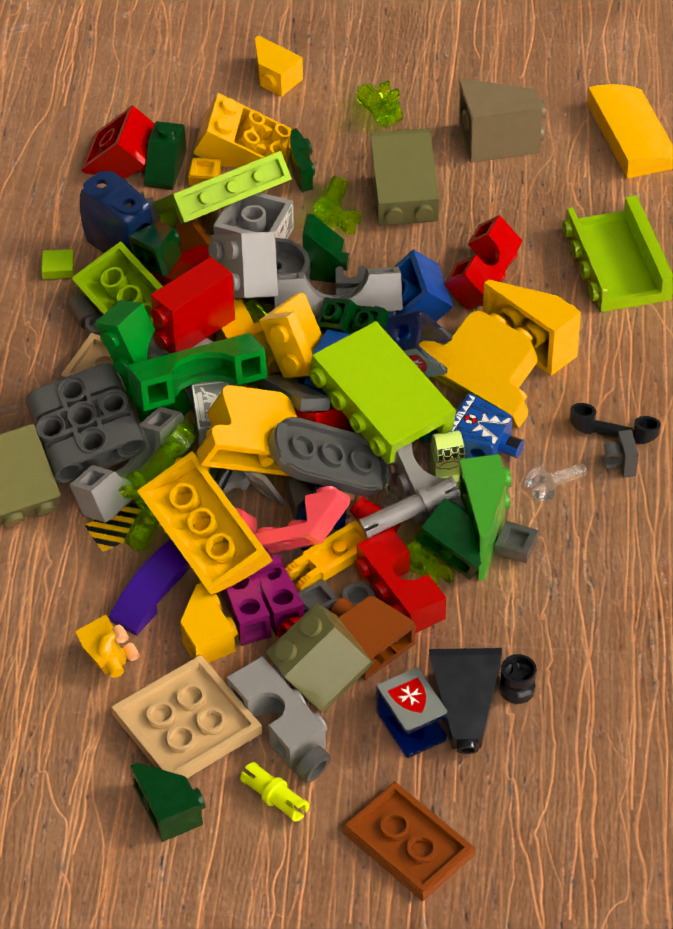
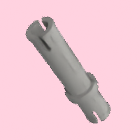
[359,476,461,539]

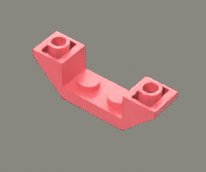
[235,486,350,554]

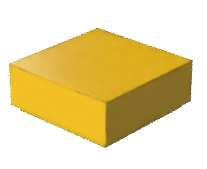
[188,158,222,185]

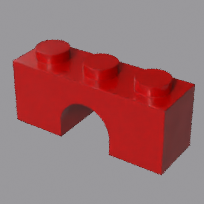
[444,215,523,310]
[354,528,446,633]

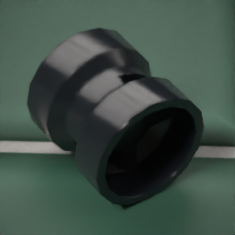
[500,654,537,704]

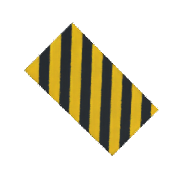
[84,499,161,552]

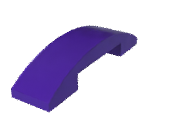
[108,539,191,636]

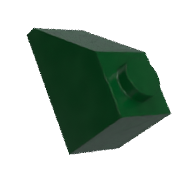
[144,121,187,190]
[302,214,350,283]
[128,221,181,277]
[415,497,481,580]
[130,763,206,842]

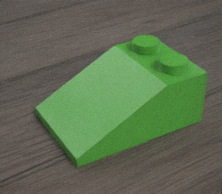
[458,454,511,581]

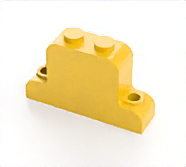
[415,311,538,428]
[197,385,297,476]

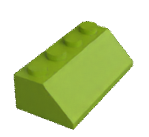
[71,241,163,326]

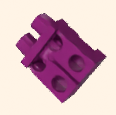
[222,548,304,646]

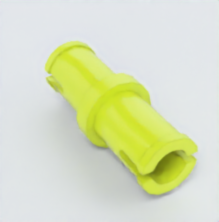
[240,762,309,822]

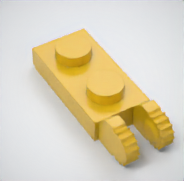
[285,520,373,592]

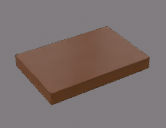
[342,781,475,901]

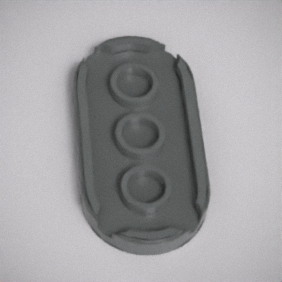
[268,417,391,496]

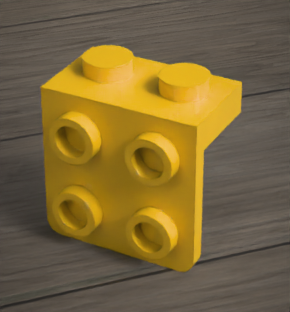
[259,293,323,378]

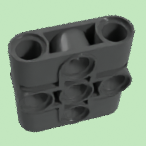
[26,363,146,483]

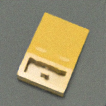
[193,93,292,168]

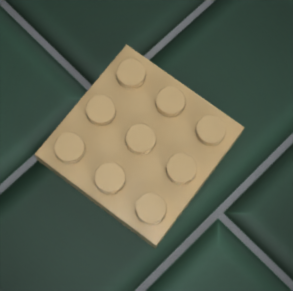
[111,655,262,778]

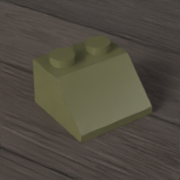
[266,603,374,712]

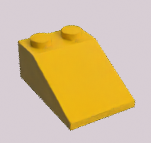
[483,280,581,376]

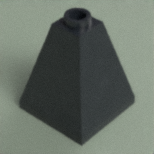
[427,648,502,754]

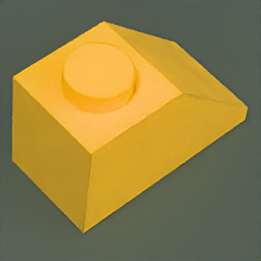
[255,35,303,97]

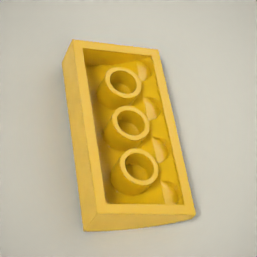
[587,84,673,179]
[137,451,273,595]

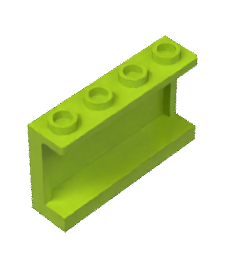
[153,151,292,227]
[562,195,673,312]
[310,321,456,465]

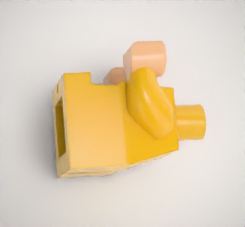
[75,614,140,678]

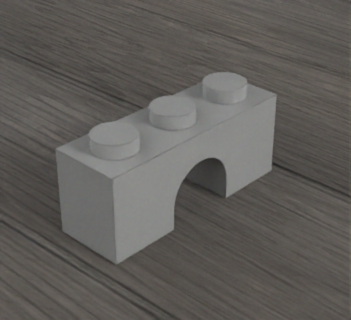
[227,656,327,770]

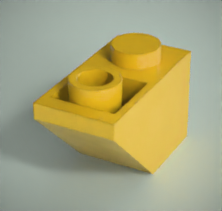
[180,582,238,663]

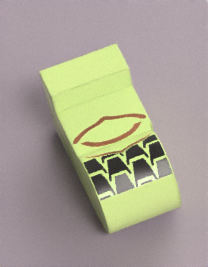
[430,430,465,488]

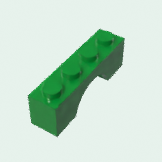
[95,300,192,422]
[126,333,268,411]

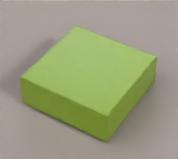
[42,249,74,279]

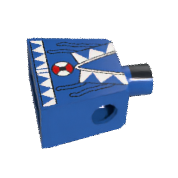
[448,393,524,459]

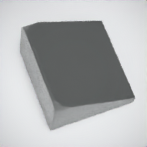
[286,476,314,520]

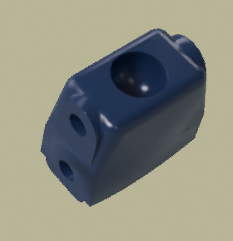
[80,170,153,255]

